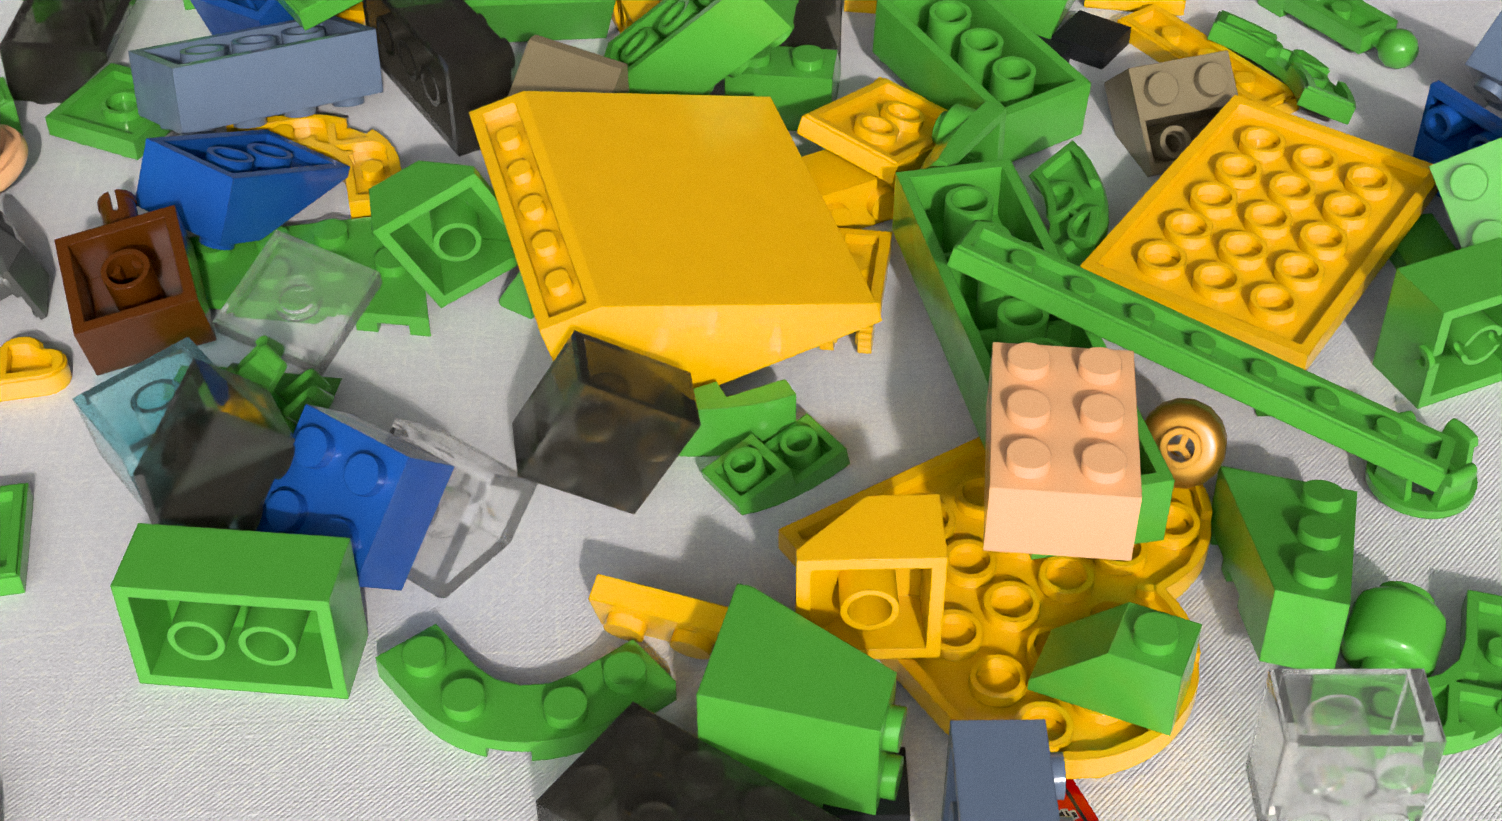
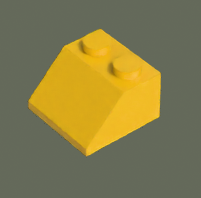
[795,494,948,659]

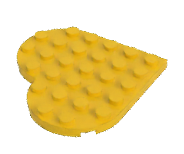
[778,437,1212,779]

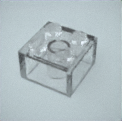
[1245,668,1447,821]

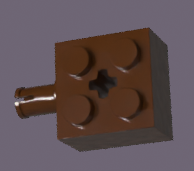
[54,189,217,376]

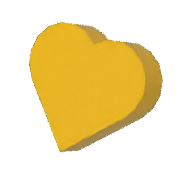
[0,337,72,402]

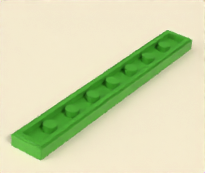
[947,220,1456,493]

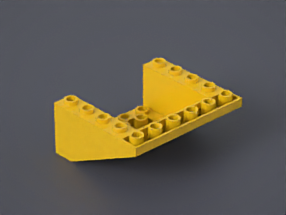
[469,91,882,437]

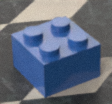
[253,404,455,591]

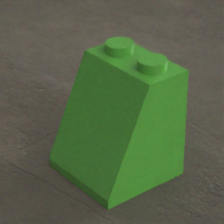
[696,583,907,817]

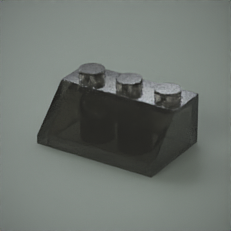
[0,0,137,105]

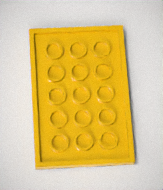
[1080,95,1438,371]

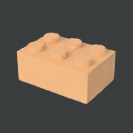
[983,342,1142,561]

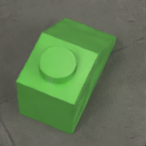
[1027,602,1202,736]

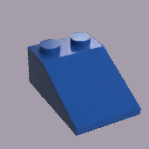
[136,129,350,250]

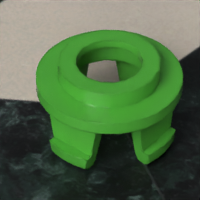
[225,335,334,438]
[1365,411,1478,519]

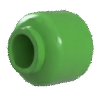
[1341,581,1446,680]

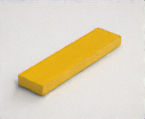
[1117,4,1299,114]

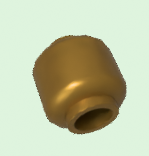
[1145,398,1227,489]

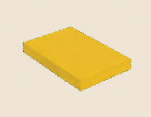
[797,78,948,185]

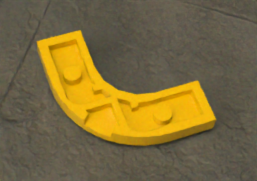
[226,114,401,219]

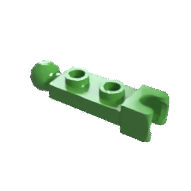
[1257,0,1419,69]

